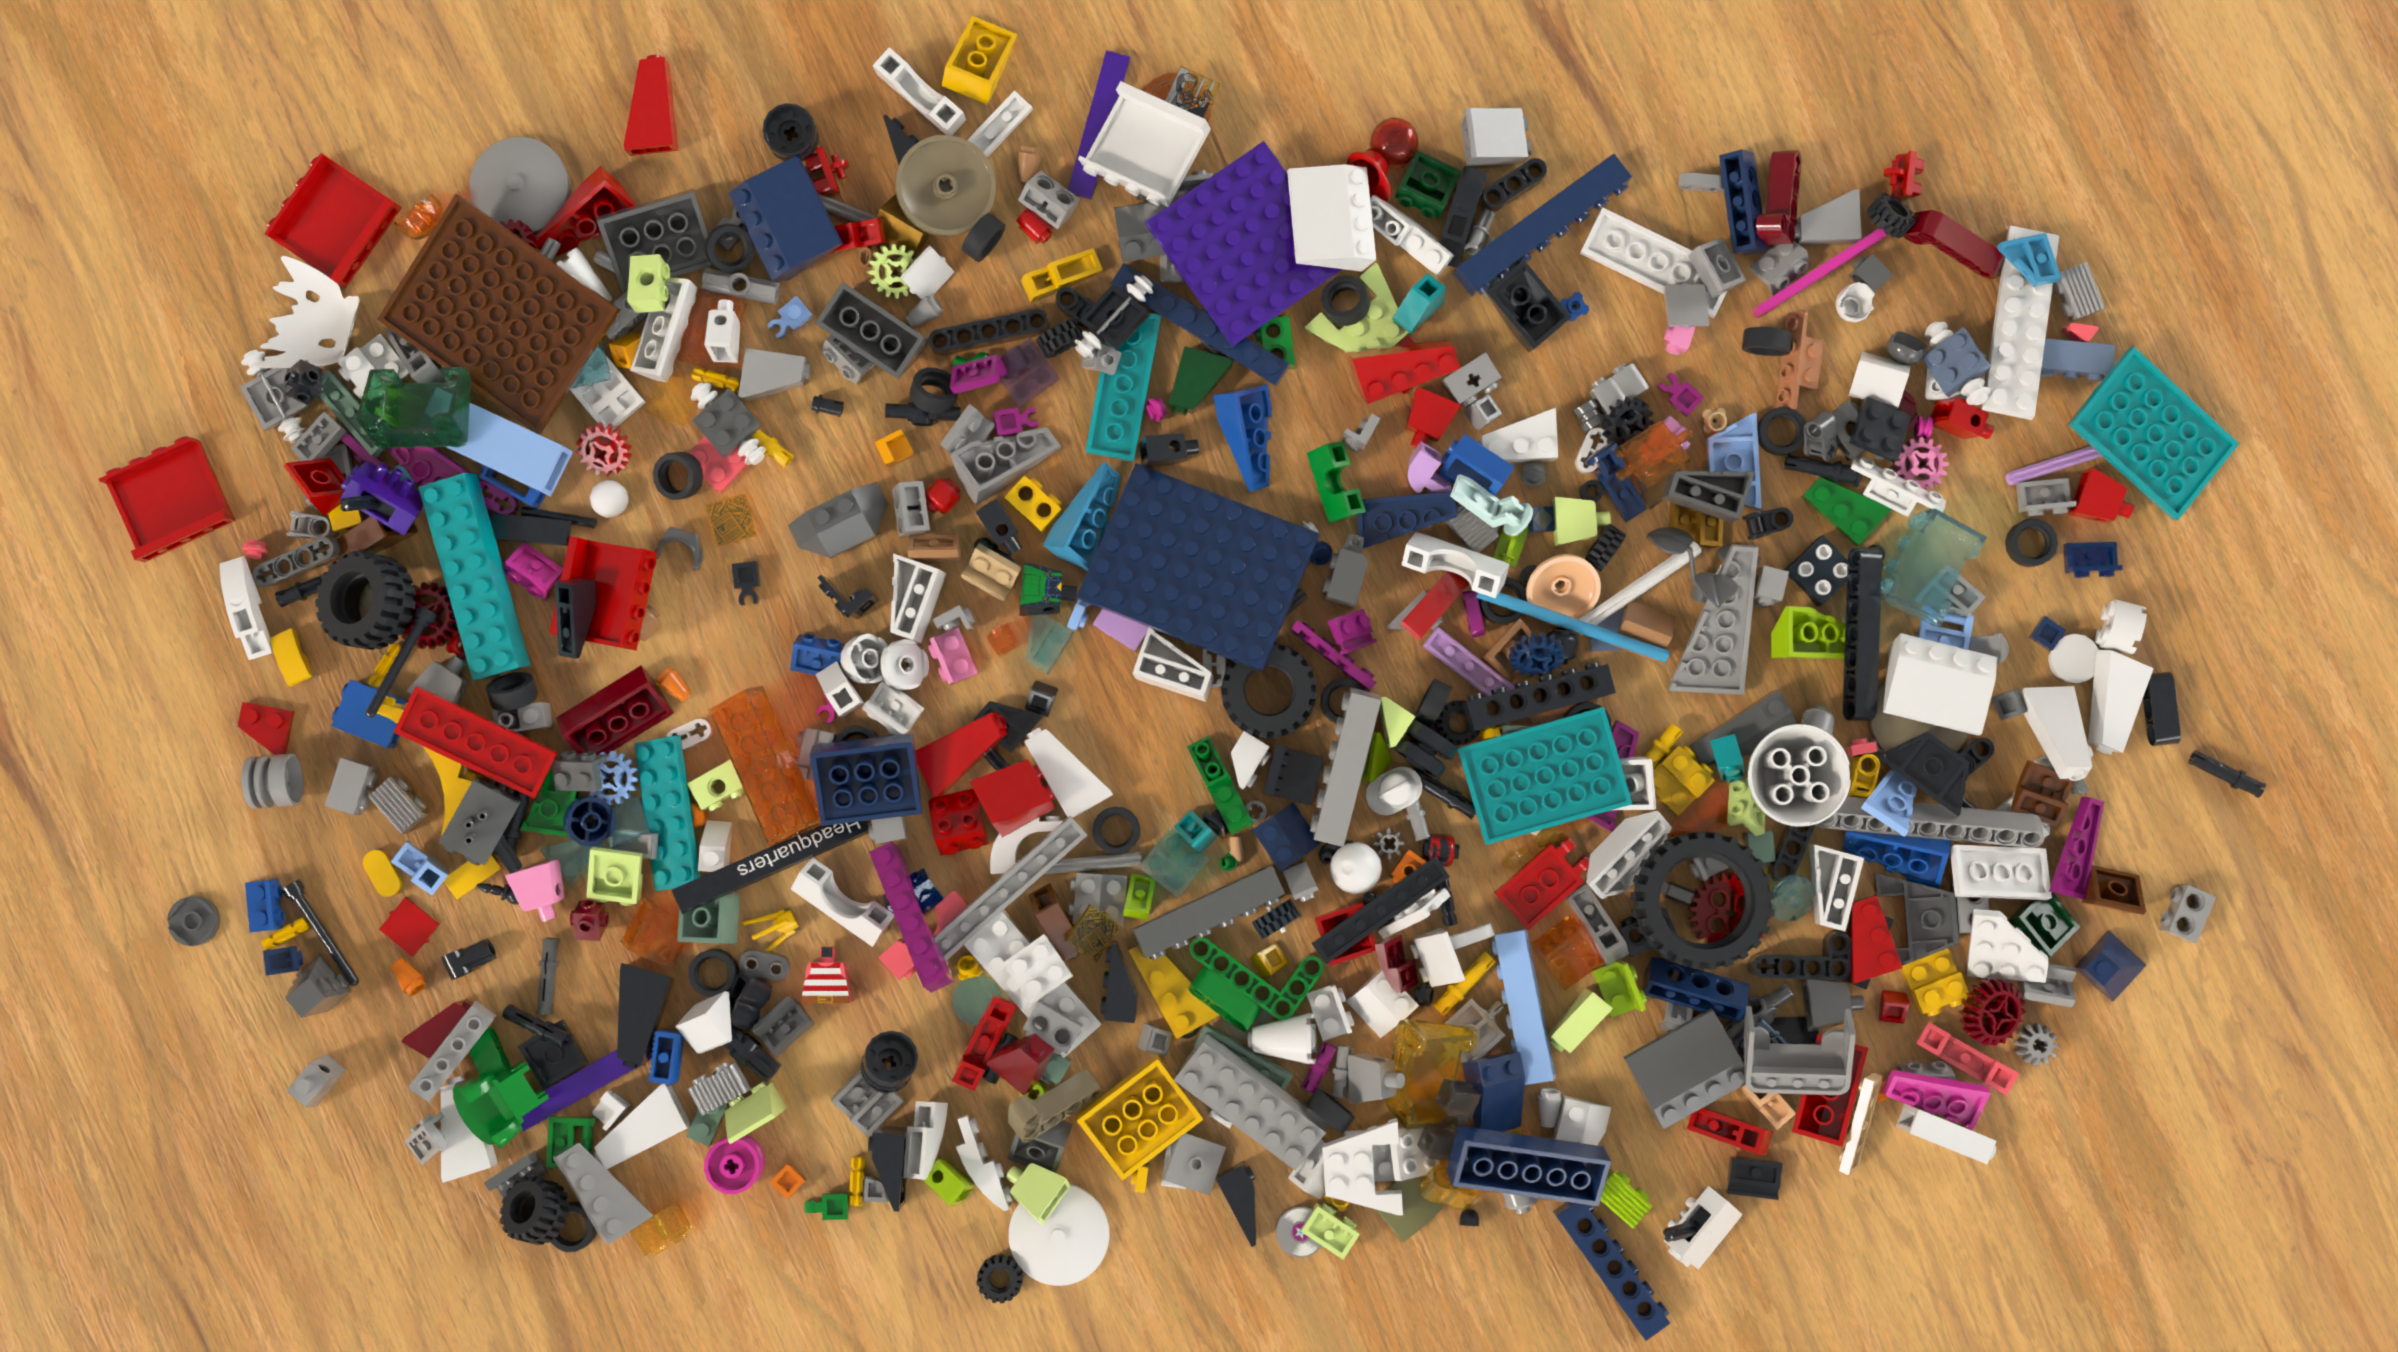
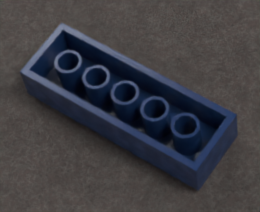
[1446,1126,1611,1206]

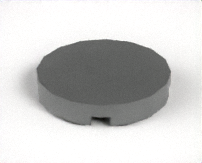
[167,896,220,946]

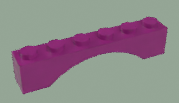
[869,841,954,993]

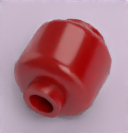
[924,477,961,514]

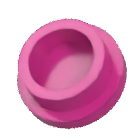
[1145,397,1167,422]

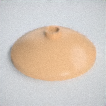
[1526,554,1601,625]

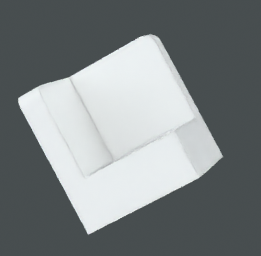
[592,1089,631,1131]

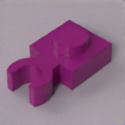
[1658,373,1704,417]
[993,407,1039,437]

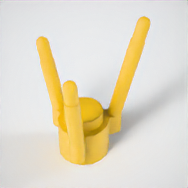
[742,909,799,963]

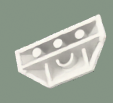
[1586,811,1672,899]

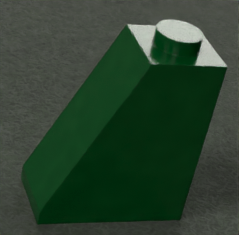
[1169,346,1233,416]

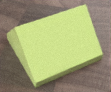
[1379,697,1415,748]

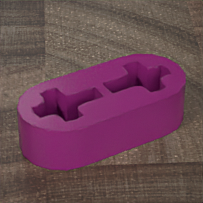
[480,481,519,515]
[1462,590,1485,638]

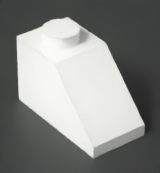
[698,820,733,872]

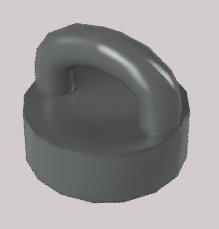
[1521,463,1547,487]

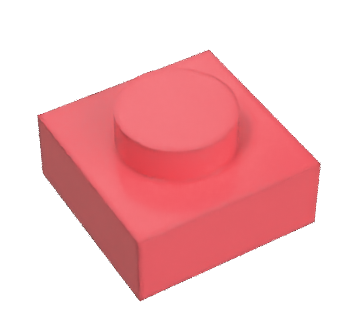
[1844,738,1877,756]

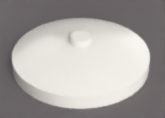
[1009,1183,1110,1286]

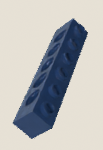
[1553,1202,1670,1341]

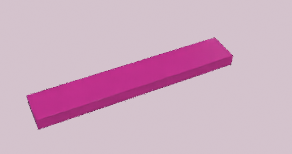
[1752,228,1886,318]

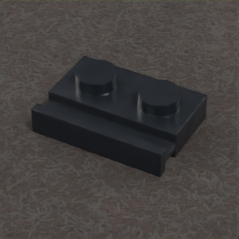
[1726,1156,1782,1200]

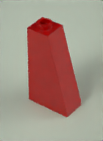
[624,55,679,156]
[916,712,1008,798]

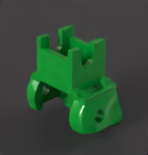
[452,1060,549,1148]

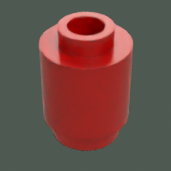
[1016,208,1053,244]

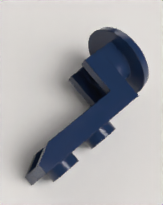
[1585,442,1647,523]

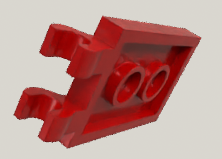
[1494,836,1589,931]

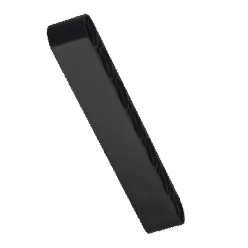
[1843,548,1882,721]

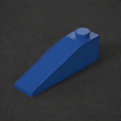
[1213,384,1272,492]
[1842,830,1951,889]

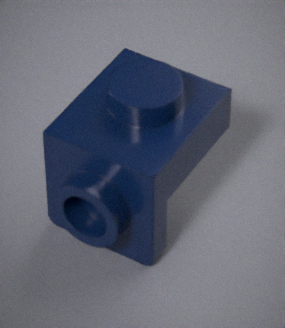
[262,946,303,976]

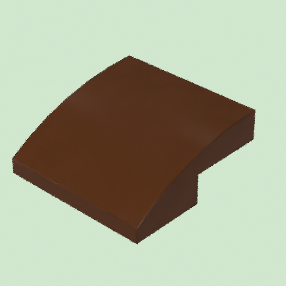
[2011,760,2075,827]

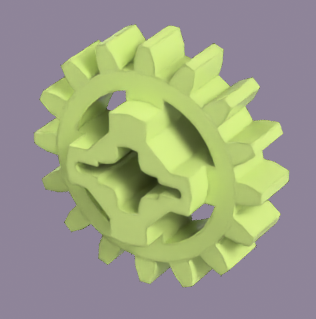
[867,243,917,298]

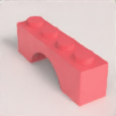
[878,889,969,980]

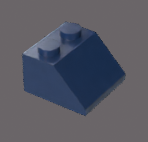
[1252,802,1321,872]

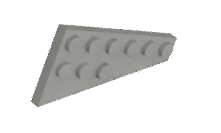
[1667,544,1759,695]

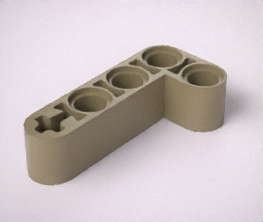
[1008,1070,1103,1143]

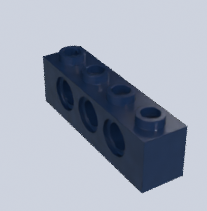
[1719,149,1768,256]
[1642,956,1750,1022]

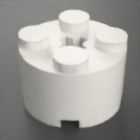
[2094,599,2147,655]

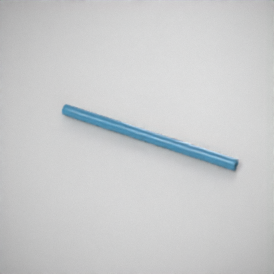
[1476,592,1670,663]

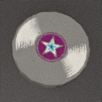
[1276,1206,1322,1257]

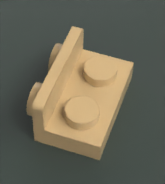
[961,543,1022,601]

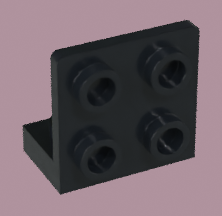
[817,574,879,619]
[1263,744,1323,805]

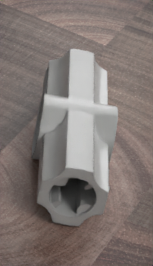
[702,268,780,305]

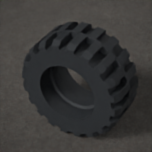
[315,551,416,650]
[1221,643,1317,739]

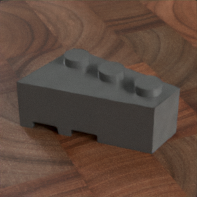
[285,954,351,1018]

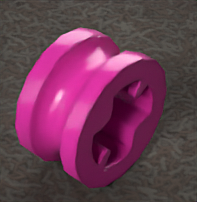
[1914,415,1933,439]

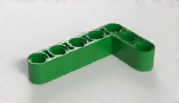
[1190,937,1324,1020]

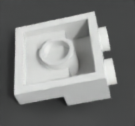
[338,333,411,404]

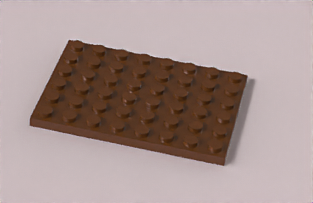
[377,194,621,434]

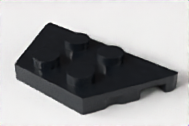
[1877,732,1970,817]

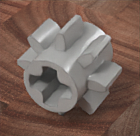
[1373,828,1405,859]

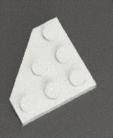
[1966,909,2048,983]

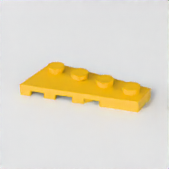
[1128,945,1219,1039]

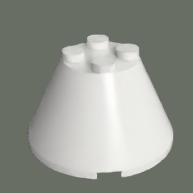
[1748,724,1851,826]

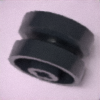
[1393,720,1459,779]

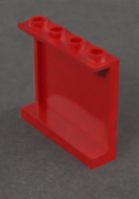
[264,153,402,288]
[99,436,236,562]
[549,536,657,651]

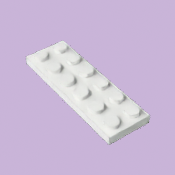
[1580,207,1727,318]

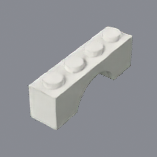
[873,47,966,135]
[1402,531,1510,598]
[791,857,894,947]

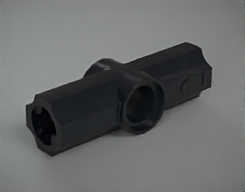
[723,1025,782,1083]

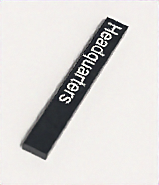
[672,821,869,914]

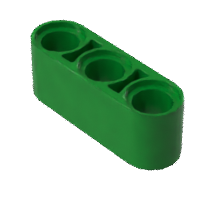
[1188,967,1261,1032]
[469,1026,511,1078]

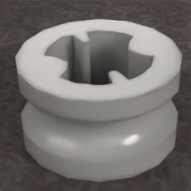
[1245,800,1267,823]

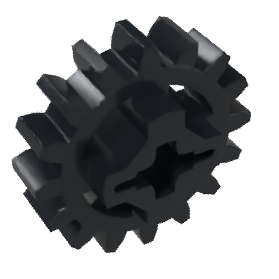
[1601,396,1654,451]

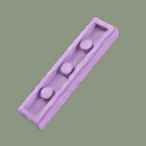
[1422,626,1515,696]

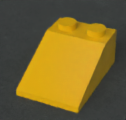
[942,16,1018,105]

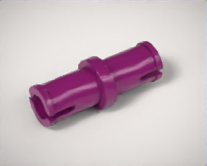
[1301,1041,1337,1093]

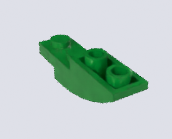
[1187,736,1253,835]

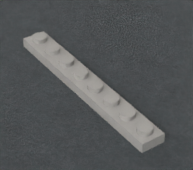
[933,815,1087,960]

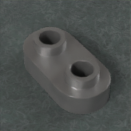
[739,948,790,981]

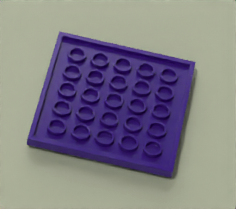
[1144,141,1342,347]

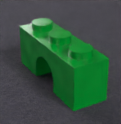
[1307,441,1366,524]

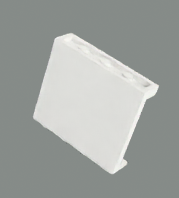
[1078,81,1211,207]

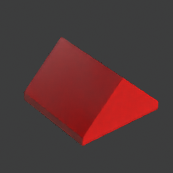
[284,458,346,516]
[1314,902,1376,966]

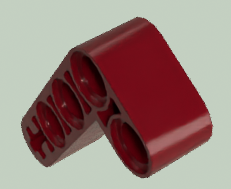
[1756,150,1802,245]
[1903,210,2005,279]

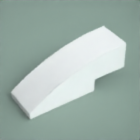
[903,1101,948,1180]

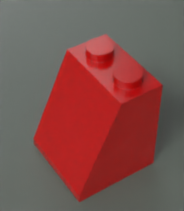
[970,759,1055,838]

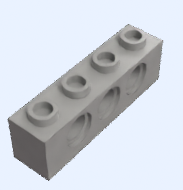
[408,1000,496,1102]

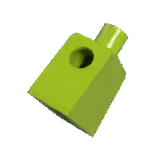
[922,1158,976,1206]

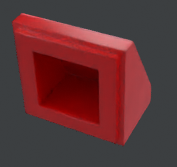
[1879,990,1910,1024]

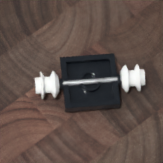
[1075,275,1153,358]

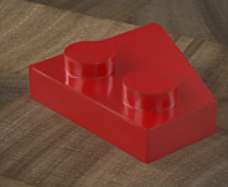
[237,702,295,755]

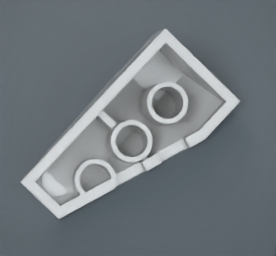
[950,427,1061,505]

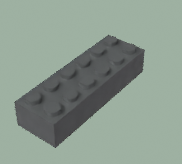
[1130,866,1285,960]

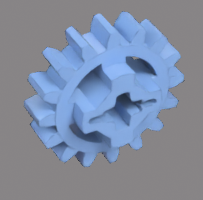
[589,751,640,805]

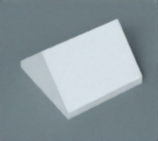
[1848,352,1911,409]
[1614,756,1656,810]
[675,991,732,1054]

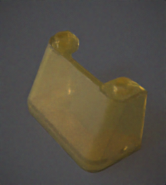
[1385,1019,1477,1130]

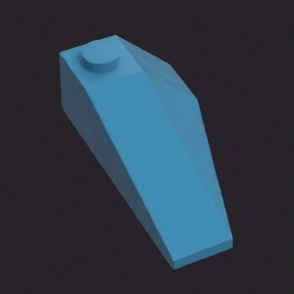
[1043,462,1121,572]

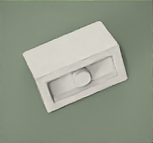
[1288,1139,1326,1199]

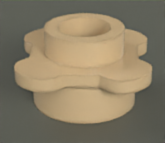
[1702,408,1727,433]

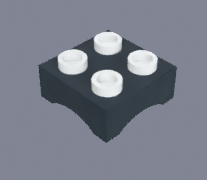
[1784,535,1847,607]

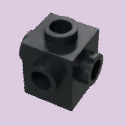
[284,359,324,405]

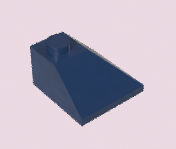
[2075,931,2146,1002]

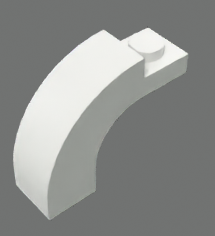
[990,816,1063,874]

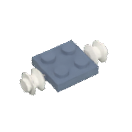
[1922,322,1991,405]

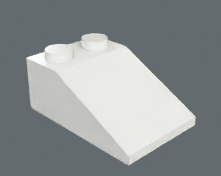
[1410,928,1465,987]

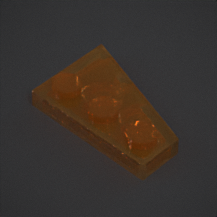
[1667,775,1730,839]

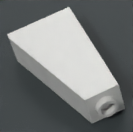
[2088,650,2153,755]
[2021,686,2093,781]
[1024,727,1113,818]
[441,1075,498,1183]
[594,1084,691,1170]
[1895,1103,1996,1164]

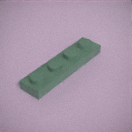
[319,370,393,458]
[1193,1023,1293,1090]

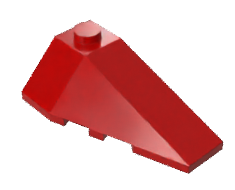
[533,166,636,257]

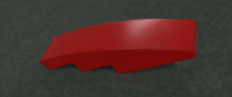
[828,218,887,254]
[1400,571,1470,641]

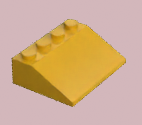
[1077,1054,1203,1181]

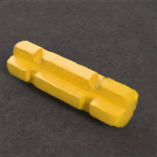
[692,366,740,393]
[367,643,402,688]
[261,917,311,950]
[848,1156,866,1206]

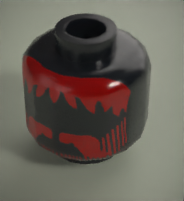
[1422,833,1460,867]

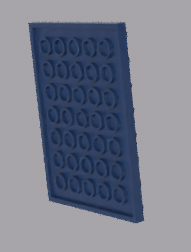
[1077,463,1320,672]

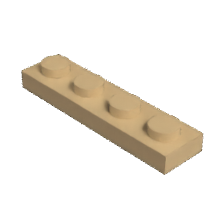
[1839,1073,1883,1175]

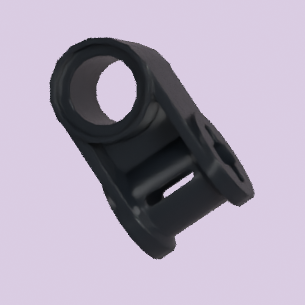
[1056,287,1095,331]
[1742,507,1794,541]

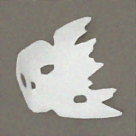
[251,256,360,368]

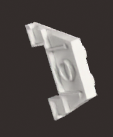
[1322,1119,1403,1215]

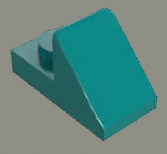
[1174,809,1218,854]

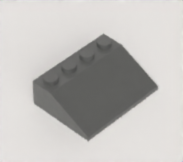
[597,189,712,292]
[1623,1008,1746,1129]

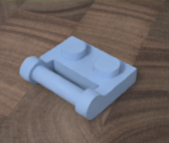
[1917,605,1974,650]

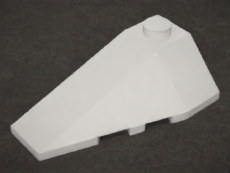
[1551,1095,1611,1145]

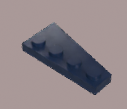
[1357,492,1458,549]

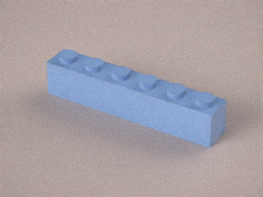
[1492,928,1556,1085]

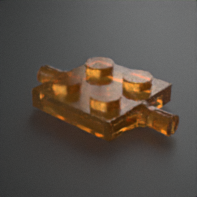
[1615,420,1694,488]

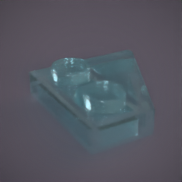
[1026,615,1074,675]
[540,840,608,887]

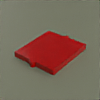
[379,897,440,957]

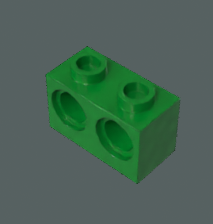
[1255,316,1295,370]

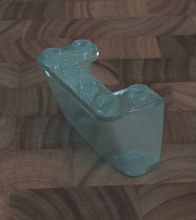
[1881,508,1987,626]

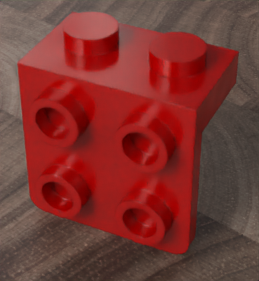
[928,789,989,856]

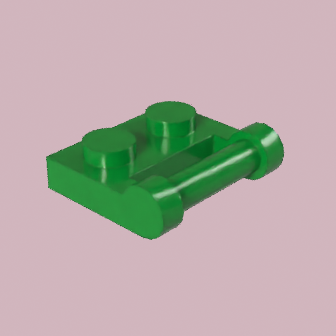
[546,1116,596,1168]

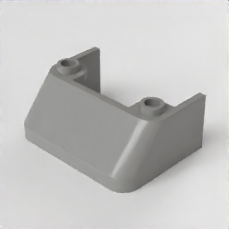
[1744,1006,1856,1095]

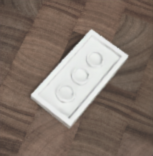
[1950,845,2052,900]

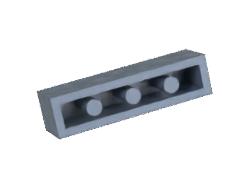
[2040,338,2115,382]

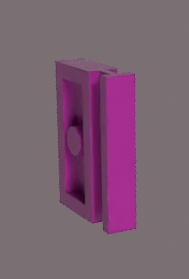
[1328,609,1377,655]

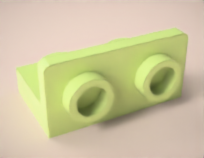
[1727,778,1766,836]
[1301,1202,1360,1260]

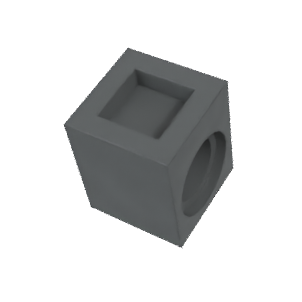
[1848,253,1893,293]

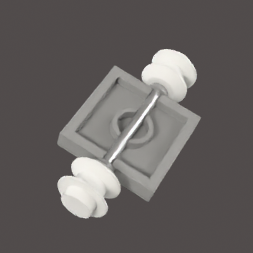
[240,350,310,443]

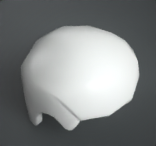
[1836,282,1875,323]
[590,480,629,518]

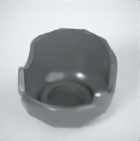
[1887,331,1928,365]

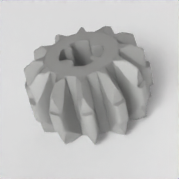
[2013,1023,2060,1066]

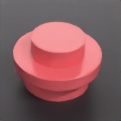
[241,539,268,559]

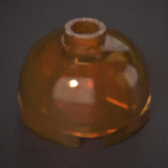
[394,193,444,240]

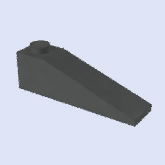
[1689,690,1797,766]

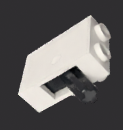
[1663,1186,1743,1269]

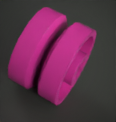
[704,1135,765,1194]

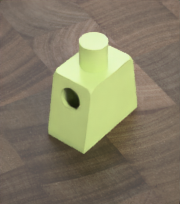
[1551,497,1611,547]
[1006,1163,1071,1226]

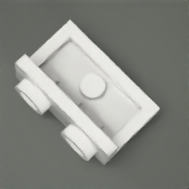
[862,680,924,735]

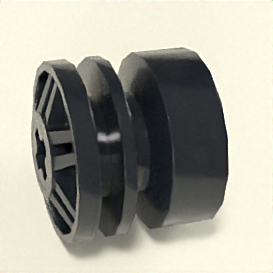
[762,103,819,162]
[860,1031,918,1094]

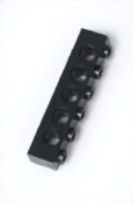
[1461,661,1616,733]

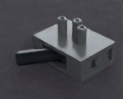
[439,776,522,873]

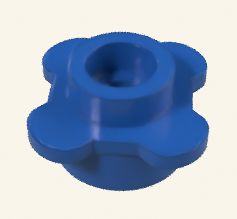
[1560,292,1589,321]

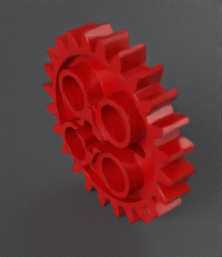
[1688,872,1771,943]

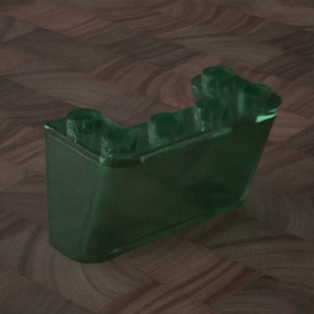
[356,367,472,449]

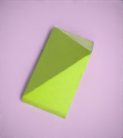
[1361,732,1393,782]

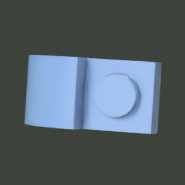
[391,840,448,895]

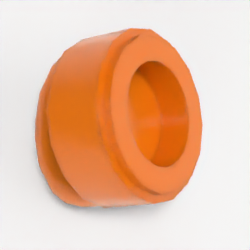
[690,803,708,828]

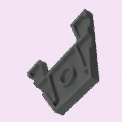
[1874,873,1959,965]

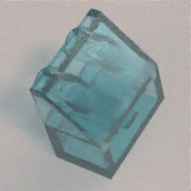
[1139,827,1209,898]

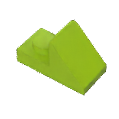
[1123,873,1156,920]

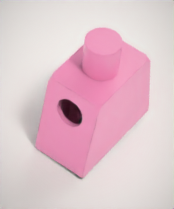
[505,858,565,922]

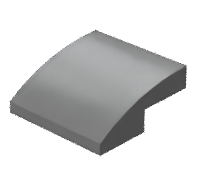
[831,1069,903,1137]

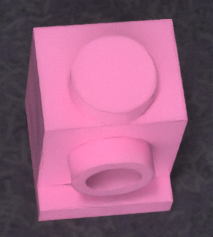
[1663,326,1696,355]

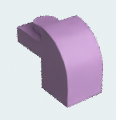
[1408,441,1451,494]

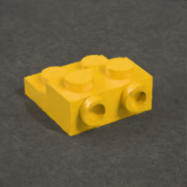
[1653,745,1715,816]
[1900,948,1969,1016]

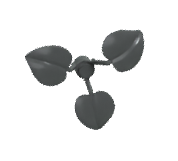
[1646,527,1761,608]

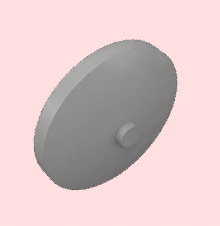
[469,137,570,237]

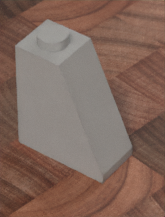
[1795,190,1861,246]
[738,348,811,402]

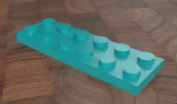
[1085,313,1161,462]
[634,735,700,891]

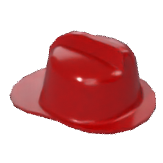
[1347,148,1391,202]

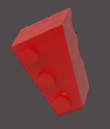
[1849,895,1903,984]

